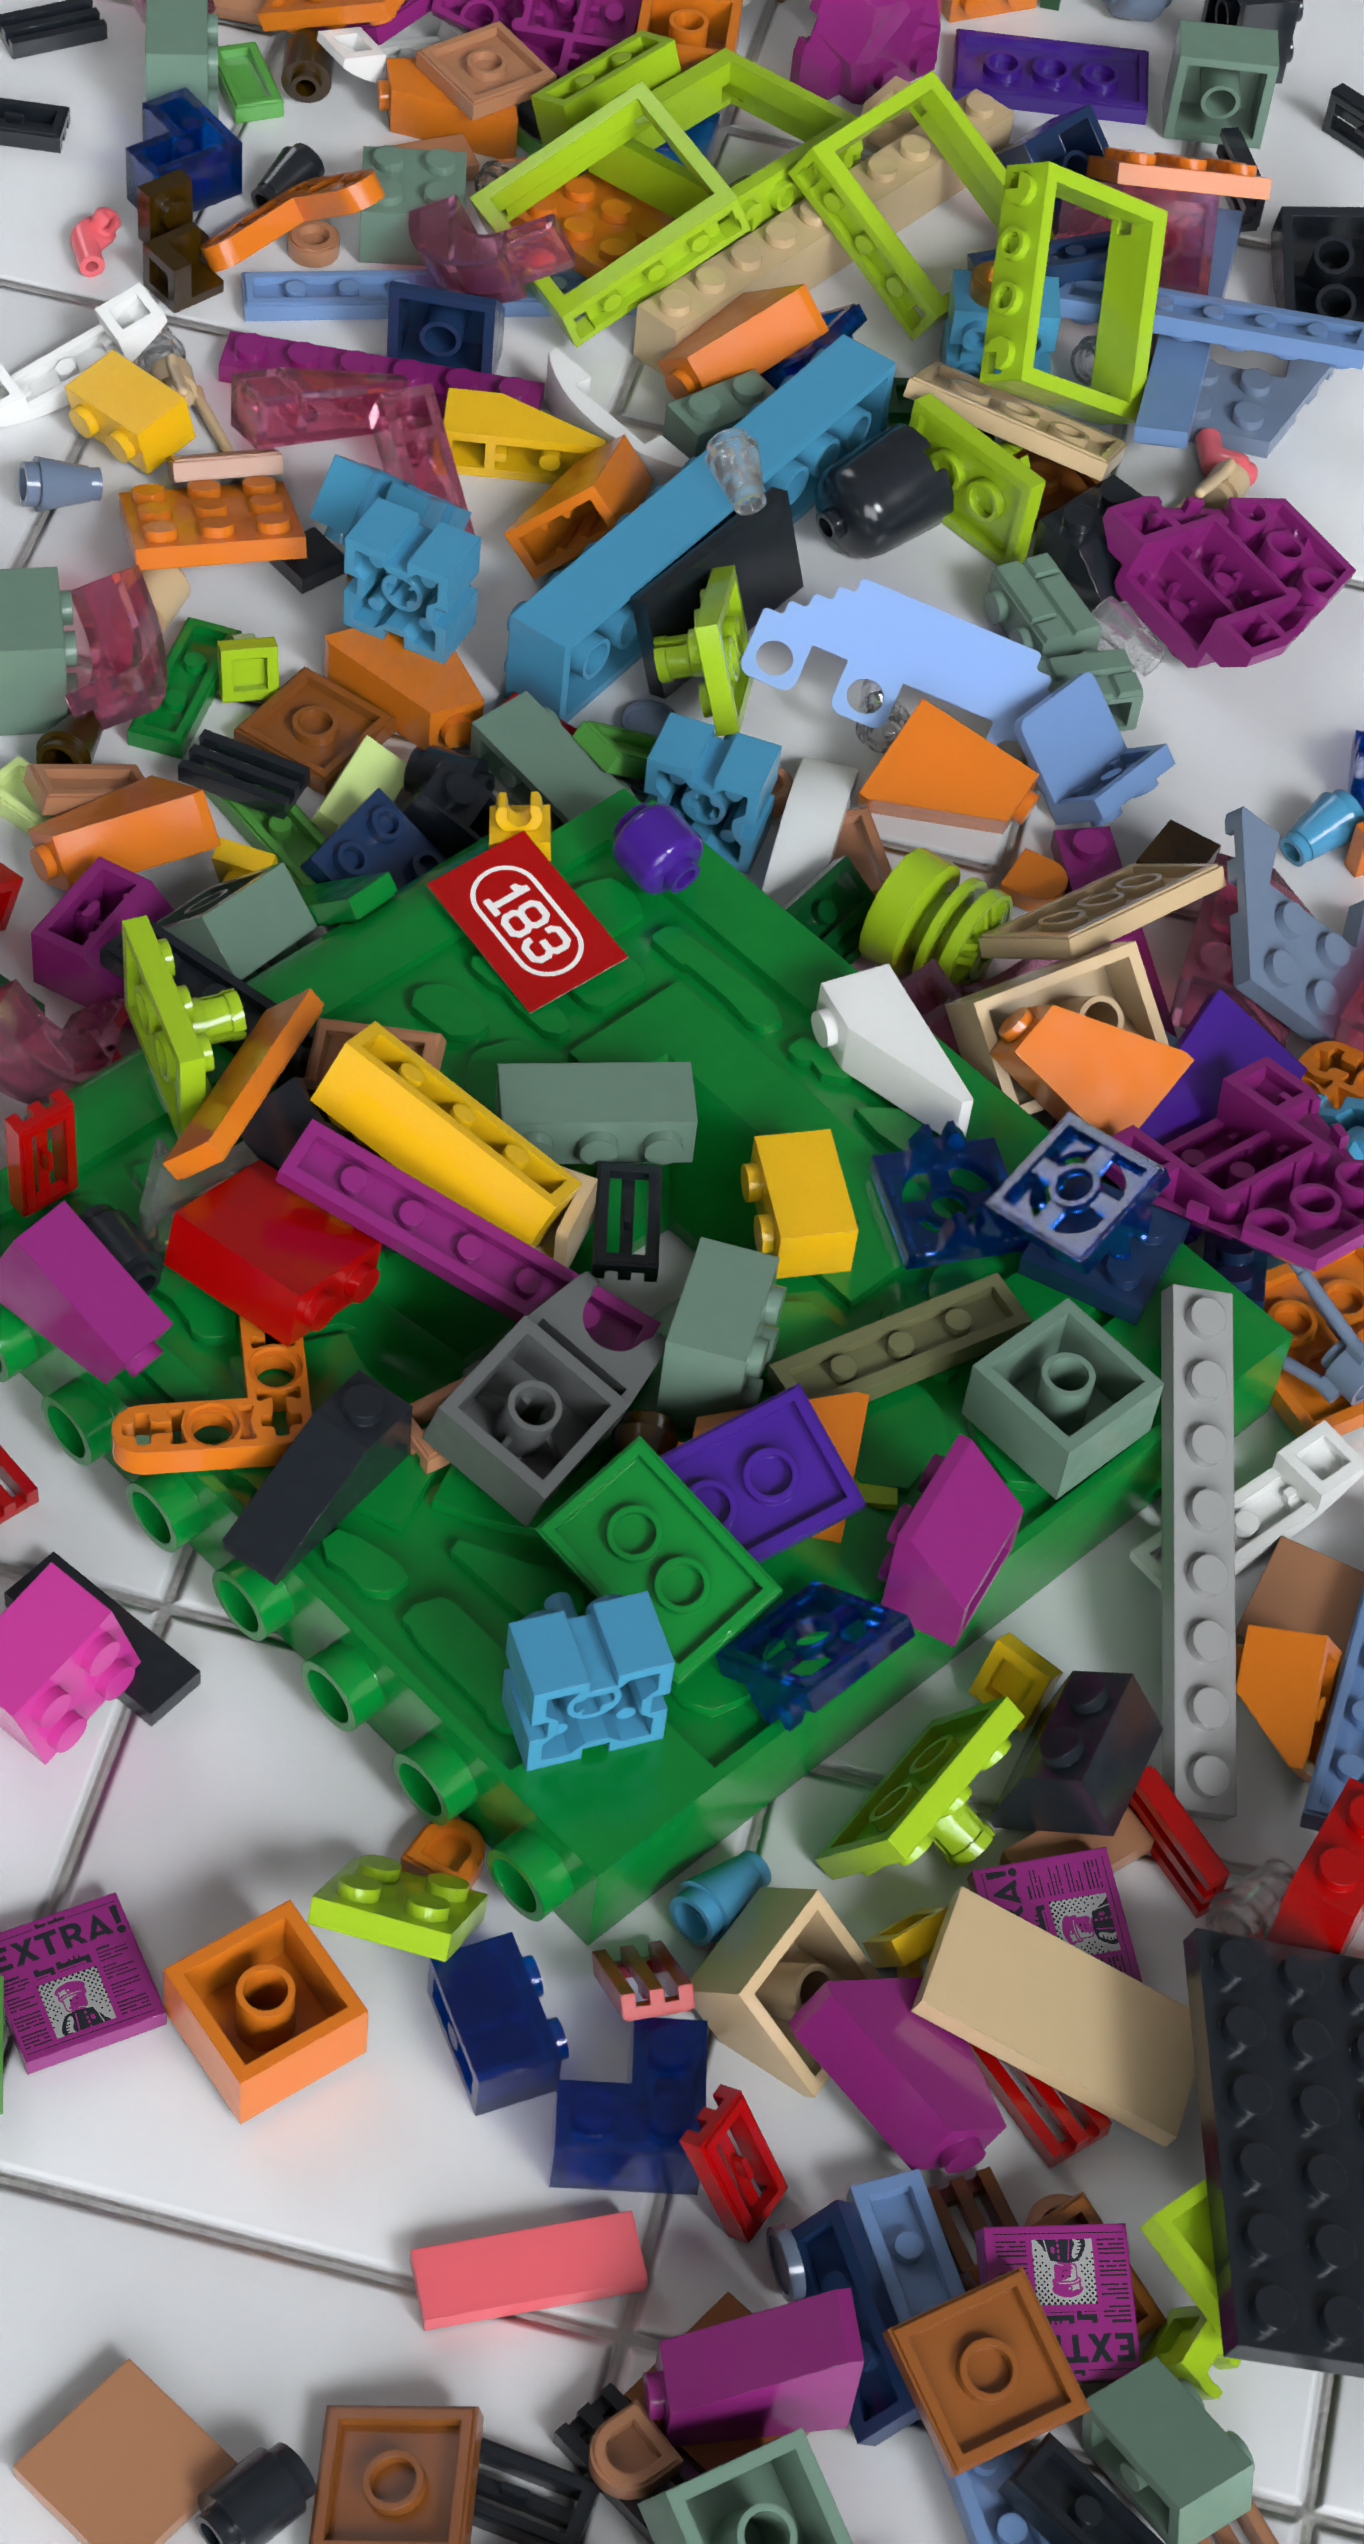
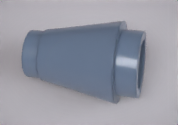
[18,456,103,512]

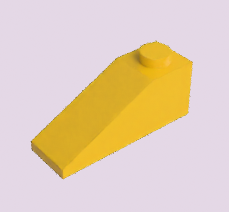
[440,388,607,484]

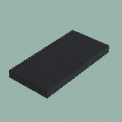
[631,487,804,699]

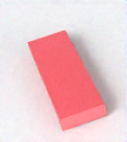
[410,2210,648,2331]

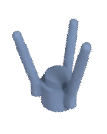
[1282,1263,1364,1406]

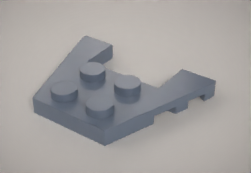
[1148,333,1335,458]
[1225,806,1364,1045]

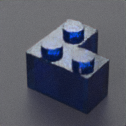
[125,87,242,212]
[549,2017,708,2195]

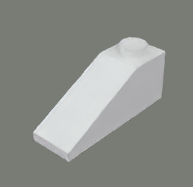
[811,963,974,1144]

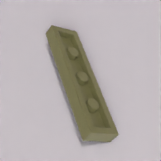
[766,1272,1032,1402]

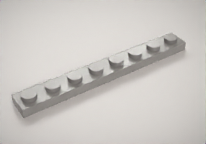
[1161,1284,1237,1821]

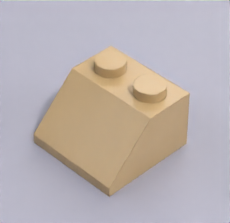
[690,1887,882,2098]

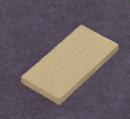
[903,360,1127,481]
[978,864,1226,960]
[911,1886,1196,2147]

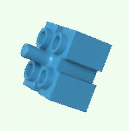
[940,269,1061,379]
[309,454,472,580]
[343,497,481,664]
[644,712,782,875]
[501,1591,675,1772]

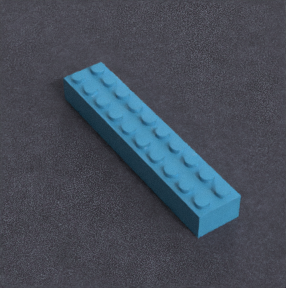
[504,334,896,723]

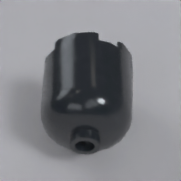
[815,423,954,559]

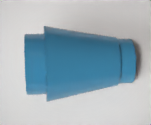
[1279,789,1364,867]
[669,1850,771,1946]

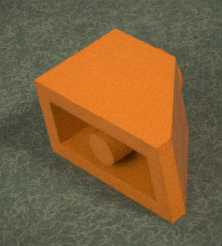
[1236,1624,1342,1783]

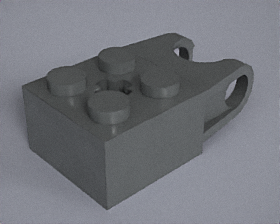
[422,1272,667,1528]

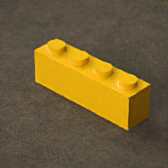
[310,1021,583,1248]

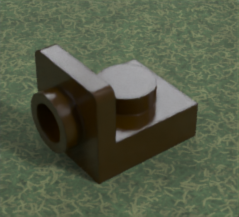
[137,168,209,245]

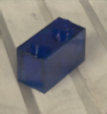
[427,1932,569,2116]

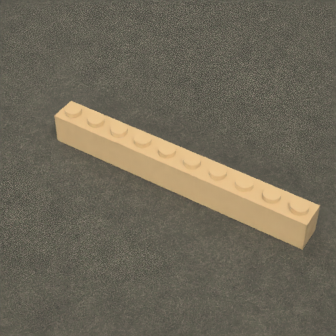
[633,88,1014,377]

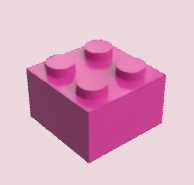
[0,1562,141,1765]

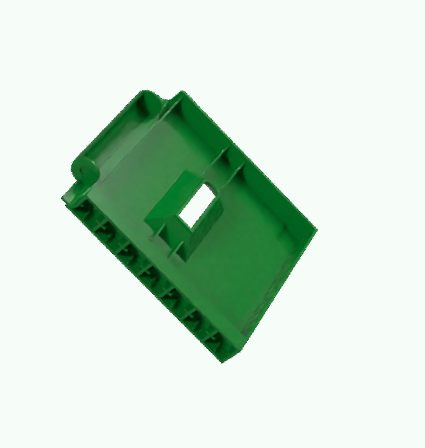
[0,788,1293,1946]

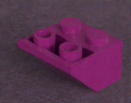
[31,856,174,1031]
[877,1434,1024,1647]

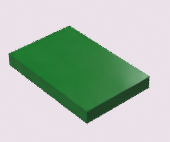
[535,1436,783,1688]

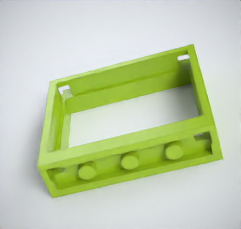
[588,48,863,247]
[788,70,1056,341]
[469,80,751,348]
[979,161,1168,425]

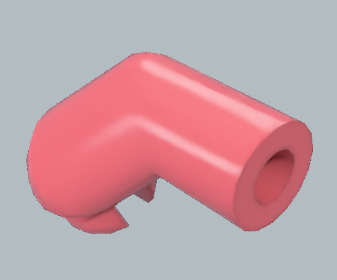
[70,207,121,277]
[1195,428,1258,487]

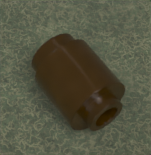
[281,28,334,103]

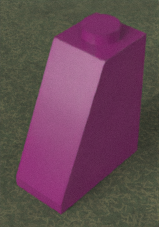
[0,1201,173,1385]
[788,1977,1007,2174]
[643,2288,864,2447]

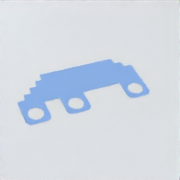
[741,578,1052,768]

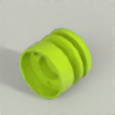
[859,848,1013,1004]

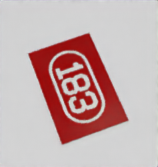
[426,830,628,1013]

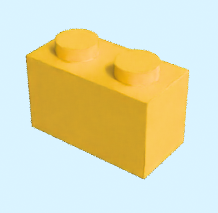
[64,349,196,475]
[741,1129,859,1279]

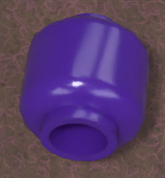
[612,803,703,895]

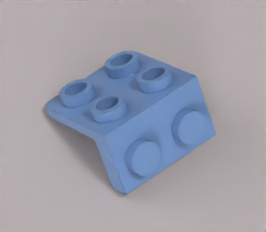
[1014,672,1176,827]

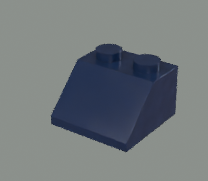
[994,104,1131,239]
[387,281,505,375]

